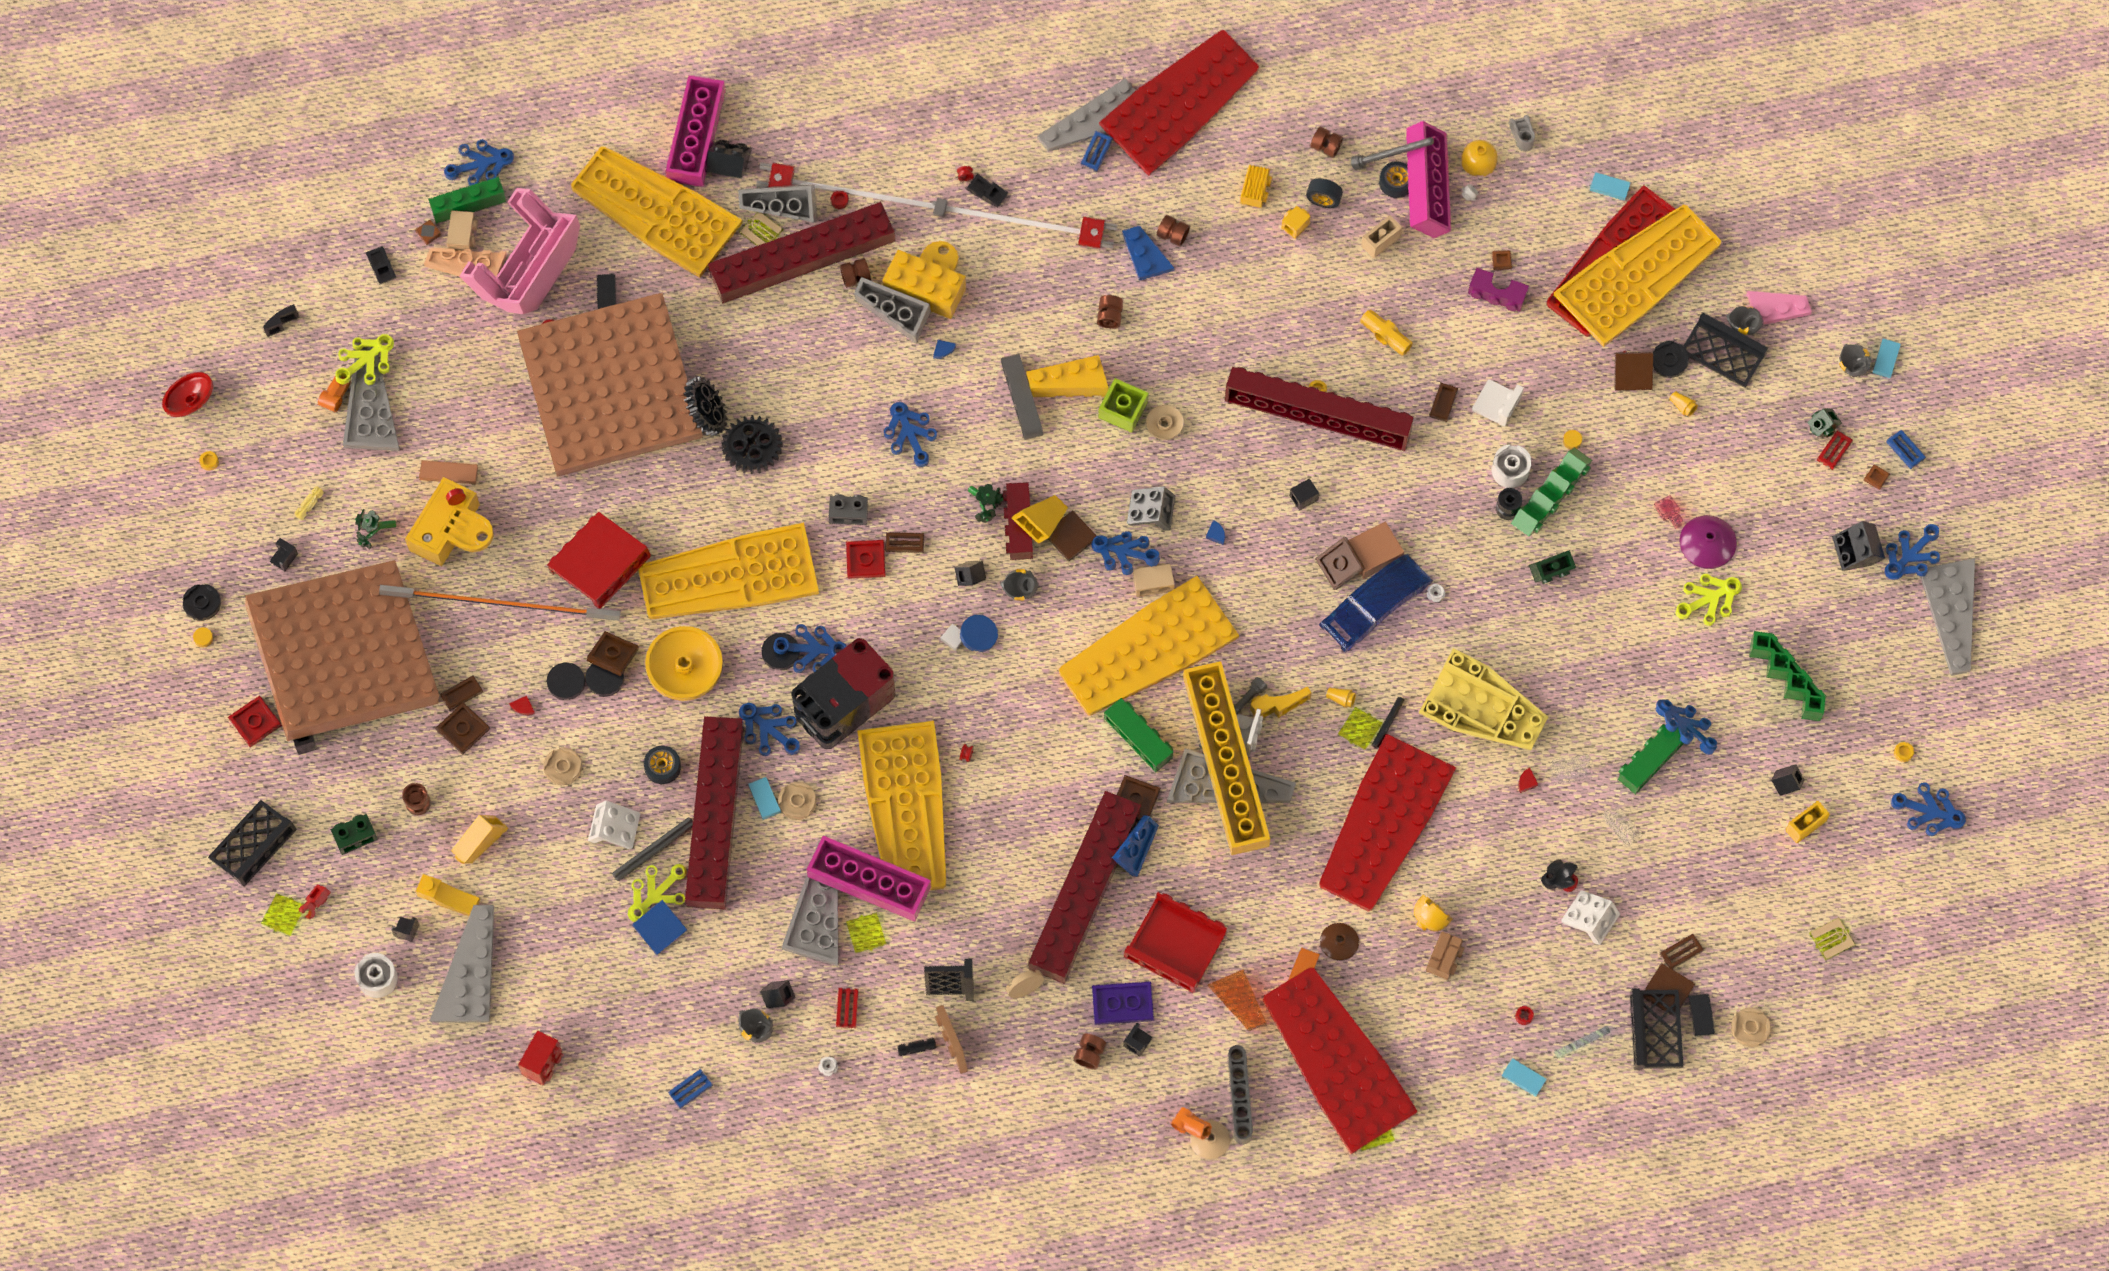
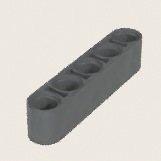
[1001,354,1043,440]
[1228,1045,1253,1145]

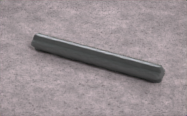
[612,817,693,881]

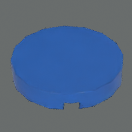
[960,615,998,653]

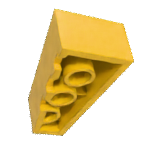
[1026,355,1108,397]

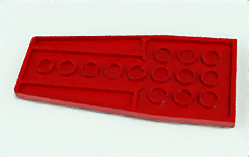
[1099,30,1259,176]
[1546,185,1675,337]
[1319,734,1457,911]
[1263,967,1418,1154]

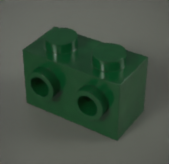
[1529,550,1576,584]
[330,814,378,855]

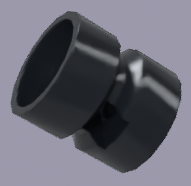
[1496,488,1522,520]

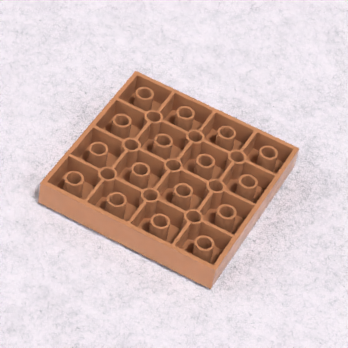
[517,292,703,477]
[245,560,439,741]

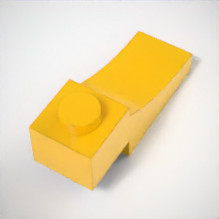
[1250,686,1312,719]
[415,874,480,916]

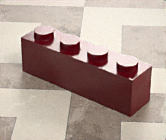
[1003,482,1033,560]

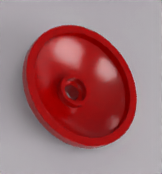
[162,372,213,417]

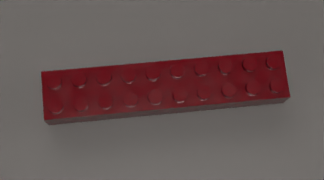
[708,202,895,304]
[1224,366,1414,451]
[685,716,744,910]
[1028,791,1141,984]

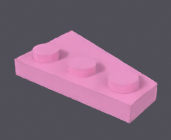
[1747,291,1812,325]

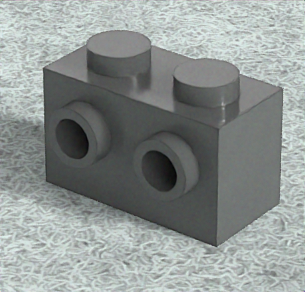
[828,494,868,525]

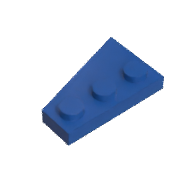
[1122,226,1174,281]
[1112,815,1159,877]

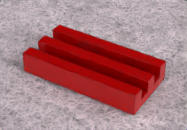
[1817,430,1853,470]
[836,988,859,1029]

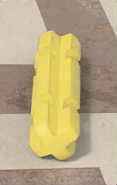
[294,486,324,520]

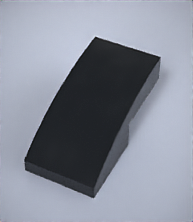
[966,173,1008,208]
[366,246,397,285]
[597,274,616,309]
[263,304,300,337]
[1688,994,1715,1036]

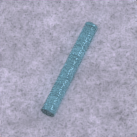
[1554,1026,1610,1058]

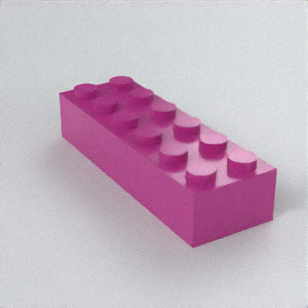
[665,75,726,187]
[1406,121,1451,238]
[806,836,931,922]

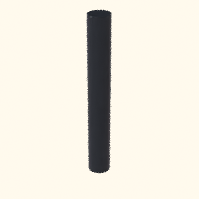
[1372,697,1405,749]

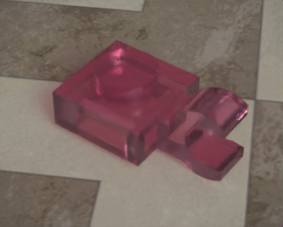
[1654,495,1683,529]

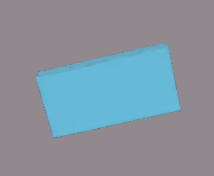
[1589,172,1631,201]
[1872,338,1901,378]
[748,777,781,820]
[1502,1058,1547,1097]

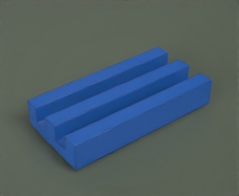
[1081,131,1113,172]
[1886,430,1926,469]
[668,1069,713,1109]

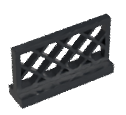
[1683,312,1768,388]
[208,800,297,887]
[924,959,974,1001]
[1629,988,1684,1070]

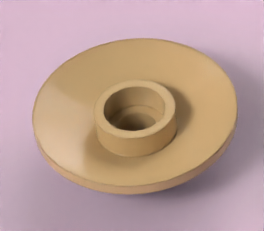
[1146,405,1184,440]
[1190,1120,1230,1159]

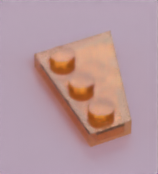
[1207,969,1267,1032]

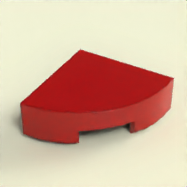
[509,695,535,716]
[1518,767,1538,793]

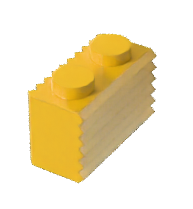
[1240,164,1273,208]
[1786,801,1830,844]

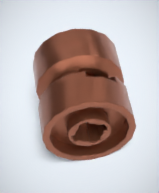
[1310,126,1344,158]
[1156,215,1190,247]
[839,258,871,288]
[1097,295,1123,329]
[402,783,431,815]
[1073,1033,1107,1070]

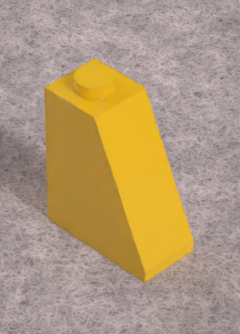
[1012,495,1068,544]
[451,815,508,864]

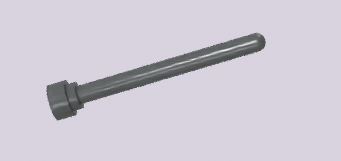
[1351,138,1434,170]
[1199,677,1267,749]

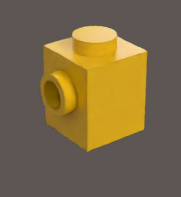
[1281,205,1311,239]

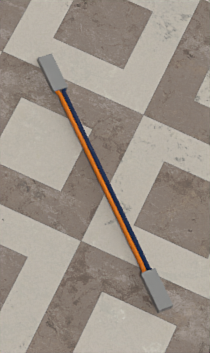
[379,585,621,621]

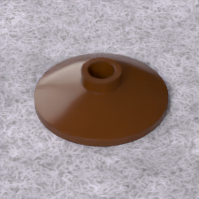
[1320,923,1359,961]

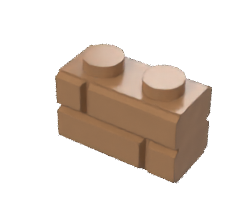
[1426,931,1465,980]

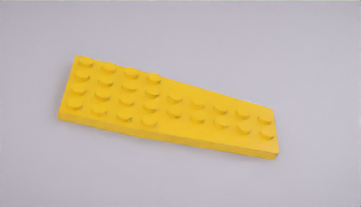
[571,146,743,278]
[1554,205,1721,347]
[638,522,819,619]
[1059,576,1239,716]
[857,721,946,890]

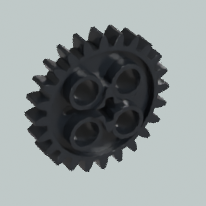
[683,376,728,436]
[721,415,783,474]

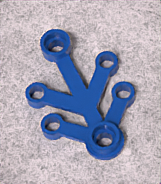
[444,139,514,186]
[884,402,937,467]
[1885,524,1940,580]
[1091,531,1160,575]
[773,624,847,673]
[1655,699,1717,755]
[739,703,800,756]
[1891,782,1966,836]

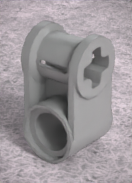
[1509,115,1535,151]

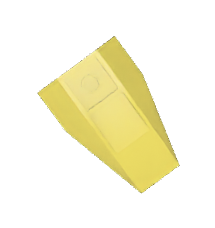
[1419,648,1548,750]

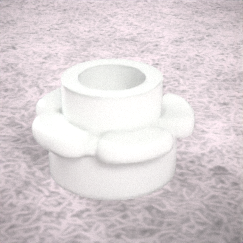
[1462,184,1479,201]
[1426,584,1445,602]
[818,1057,838,1076]

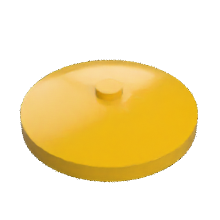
[645,626,723,701]

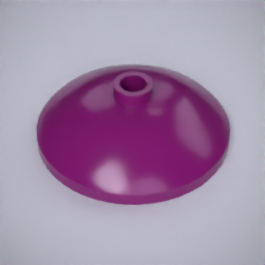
[1679,515,1737,569]

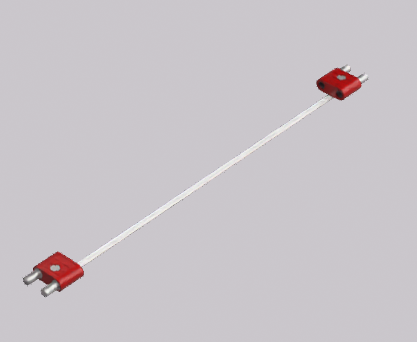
[756,162,1117,249]

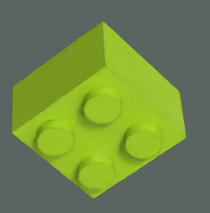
[1098,378,1149,433]

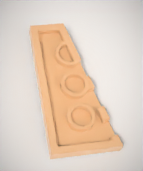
[424,247,507,277]

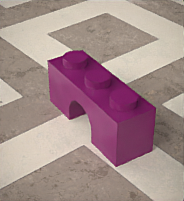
[1468,267,1529,312]

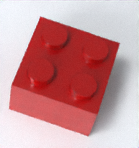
[518,1030,563,1085]

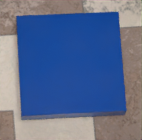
[632,900,687,955]

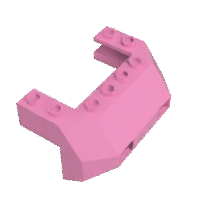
[459,188,580,314]

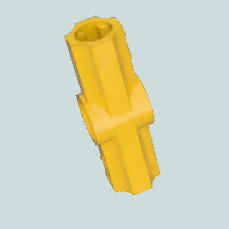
[1360,309,1413,356]

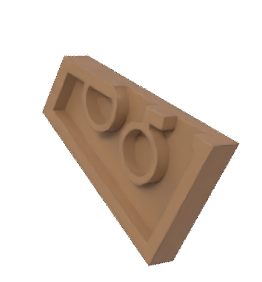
[934,1005,968,1074]

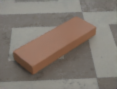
[419,460,478,484]

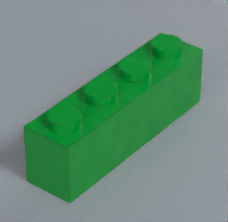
[428,177,507,224]
[1104,698,1173,773]
[1618,724,1684,795]

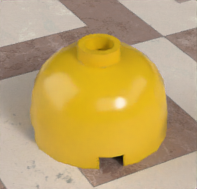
[1461,140,1498,177]
[1414,894,1453,932]

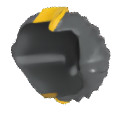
[1726,306,1764,335]
[1839,344,1872,377]
[1000,569,1039,601]
[739,1008,773,1043]

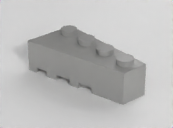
[738,184,817,223]
[854,277,931,343]

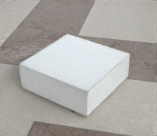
[940,624,962,651]

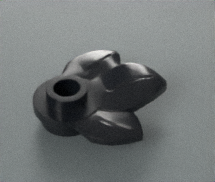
[1541,859,1578,889]

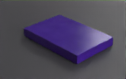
[1092,981,1154,1025]

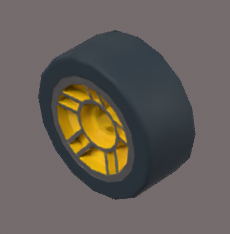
[1379,161,1409,198]
[1306,178,1343,209]
[643,745,681,784]

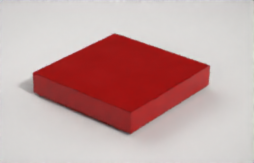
[846,540,886,579]
[228,695,282,748]

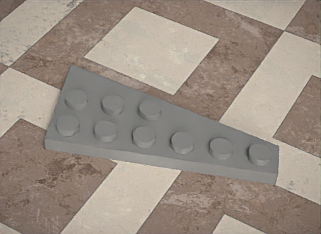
[1037,78,1136,152]
[343,343,400,451]
[1919,558,1975,676]
[1167,748,1296,803]
[782,841,838,966]
[430,905,494,1023]

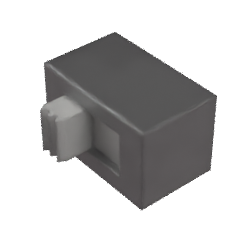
[933,198,948,218]

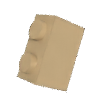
[446,211,478,251]
[1361,215,1402,259]
[1133,563,1174,597]

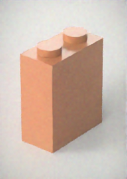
[1349,521,1404,579]

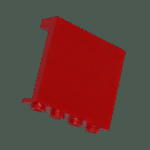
[547,511,651,609]
[1124,892,1227,993]

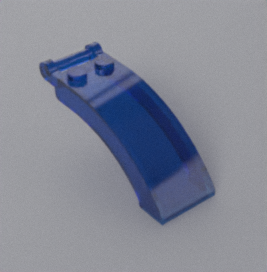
[1319,554,1433,653]

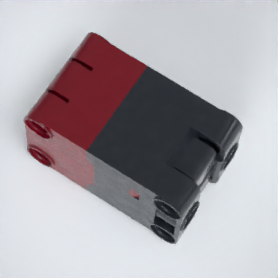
[791,638,896,750]

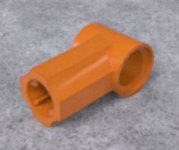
[318,376,351,412]
[1170,1107,1212,1140]

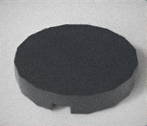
[1653,341,1689,378]
[182,584,221,621]
[761,633,800,670]
[546,662,585,700]
[586,664,625,697]

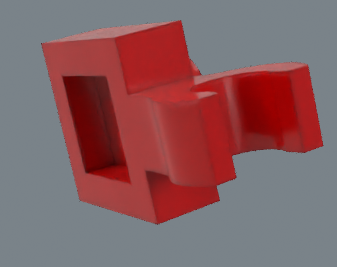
[299,884,331,920]

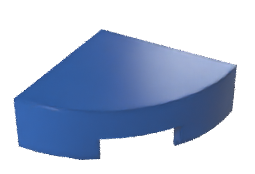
[933,340,956,359]
[1206,520,1225,545]

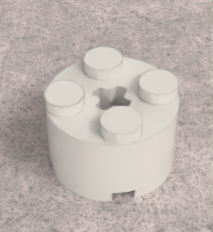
[1491,445,1531,488]
[355,953,398,998]

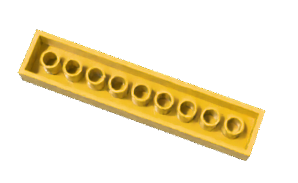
[1183,661,1270,856]

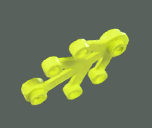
[335,334,394,385]
[1675,574,1742,626]
[627,864,687,922]

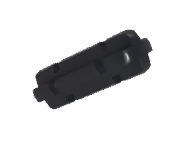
[897,1037,937,1056]

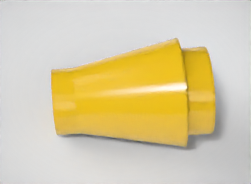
[1669,391,1698,417]
[1326,687,1356,708]

